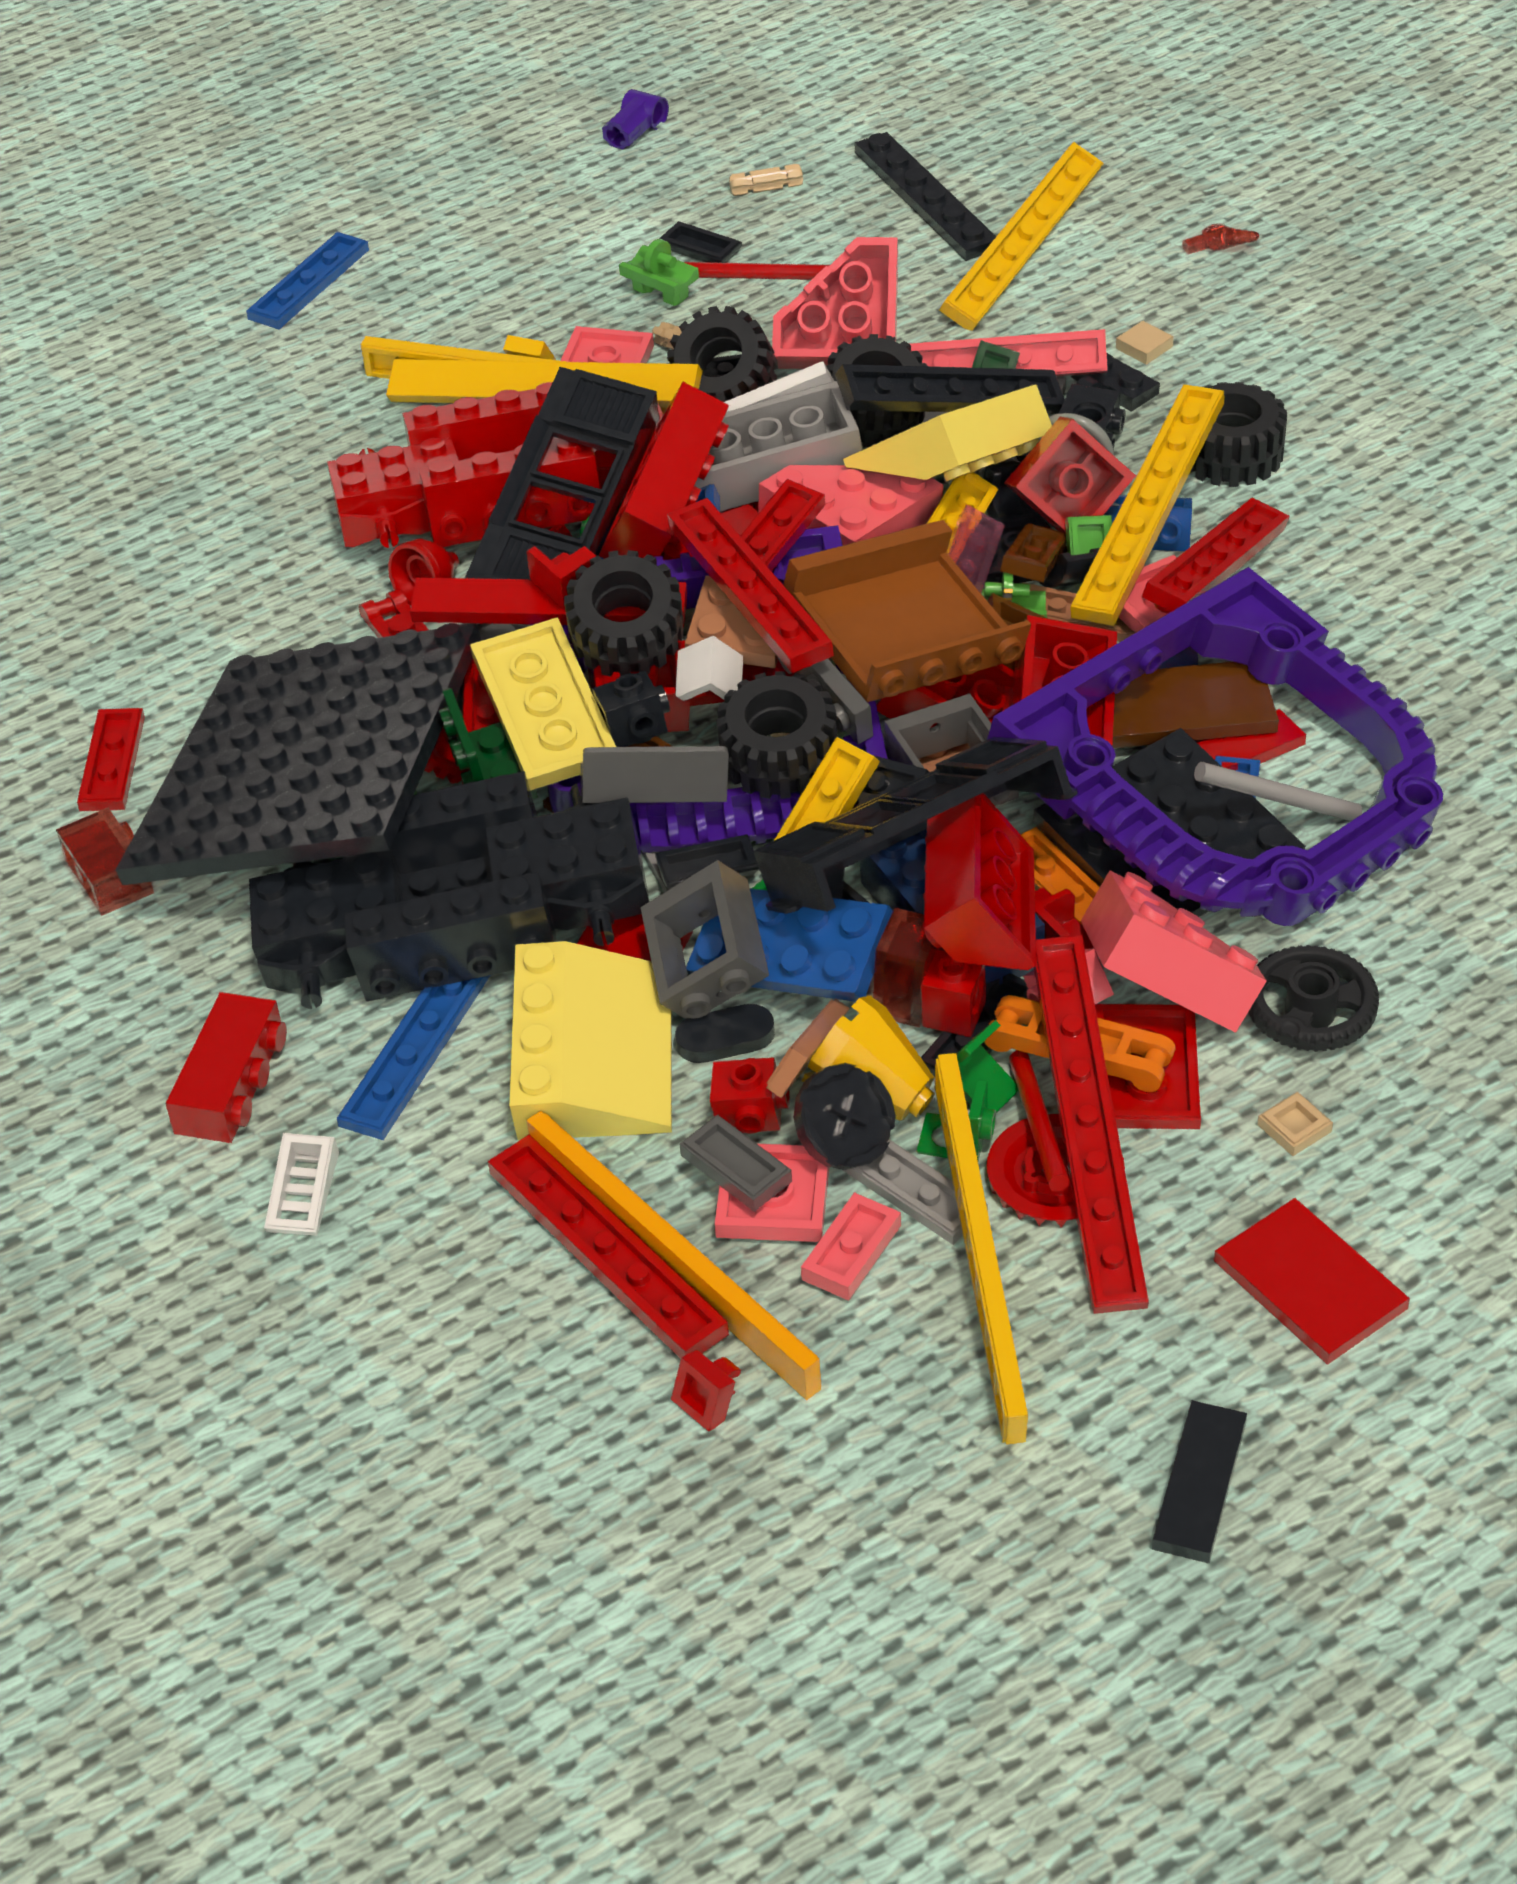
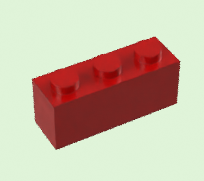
[165,992,287,1143]

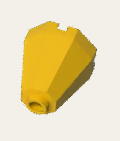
[802,995,935,1121]

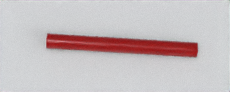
[684,262,830,280]
[1009,1050,1070,1192]

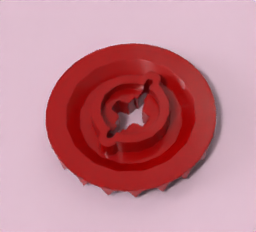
[987,1114,1125,1228]

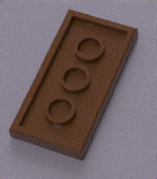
[1112,661,1279,748]

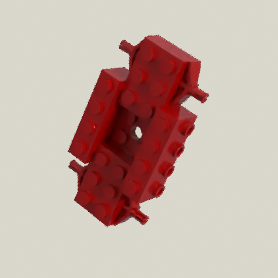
[327,382,663,548]

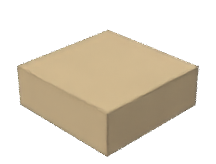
[1116,321,1174,365]
[1257,1092,1333,1156]

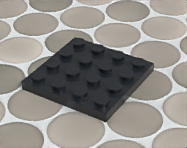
[1032,728,1306,917]

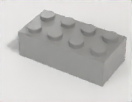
[694,381,862,513]

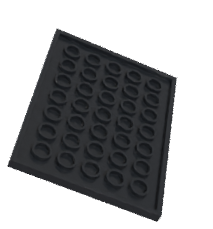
[116,623,481,885]

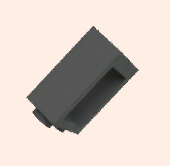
[885,694,1019,806]
[641,860,769,1019]

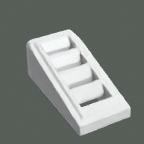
[264,1133,339,1236]

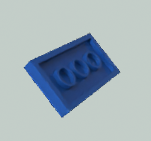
[686,888,896,1002]

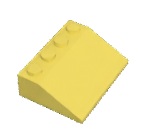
[843,384,1052,482]
[509,941,672,1140]

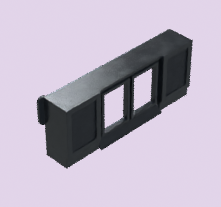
[465,367,660,579]
[753,737,1078,914]

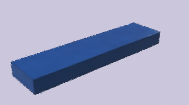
[246,232,369,330]

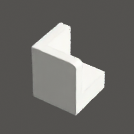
[676,636,743,701]

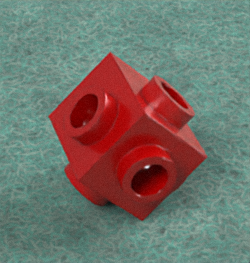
[710,1057,790,1134]

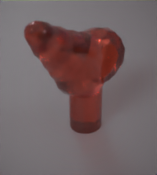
[1182,223,1260,254]

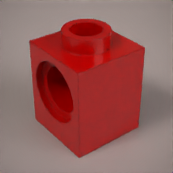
[921,950,986,1037]

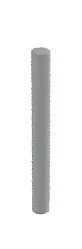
[1194,762,1362,821]

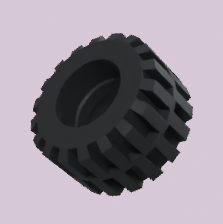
[667,306,778,402]
[826,334,927,448]
[1190,382,1287,487]
[564,550,684,677]
[716,671,838,799]

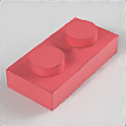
[801,1192,901,1301]

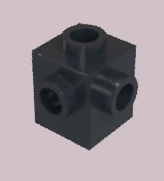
[592,671,670,747]

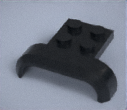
[956,461,1100,589]

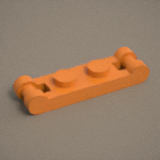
[984,995,1176,1092]

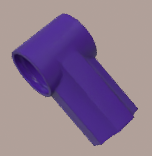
[602,89,669,150]

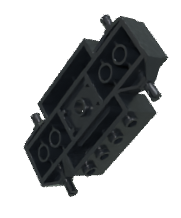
[249,771,650,1009]

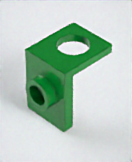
[956,1020,1019,1113]
[917,1080,996,1161]

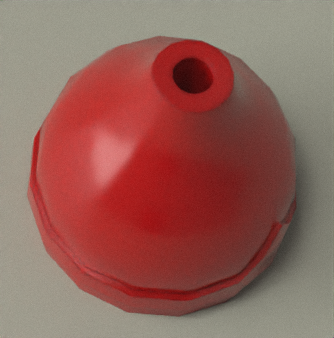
[388,538,459,605]

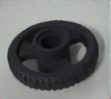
[1248,945,1379,1052]

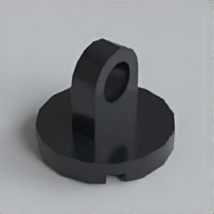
[793,1063,896,1170]

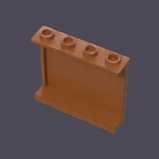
[783,520,1031,703]

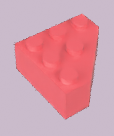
[772,237,898,369]
[758,465,943,545]
[1081,871,1267,1033]

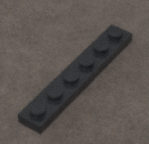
[854,132,996,261]
[835,364,1065,414]

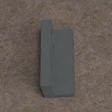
[580,746,729,803]

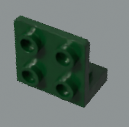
[439,688,538,799]

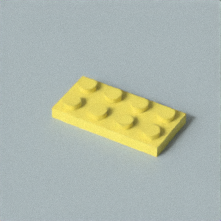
[470,617,616,791]

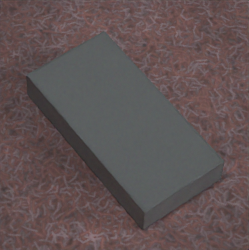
[680,1115,792,1212]

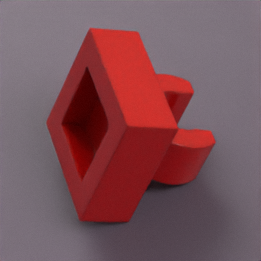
[671,1350,741,1432]

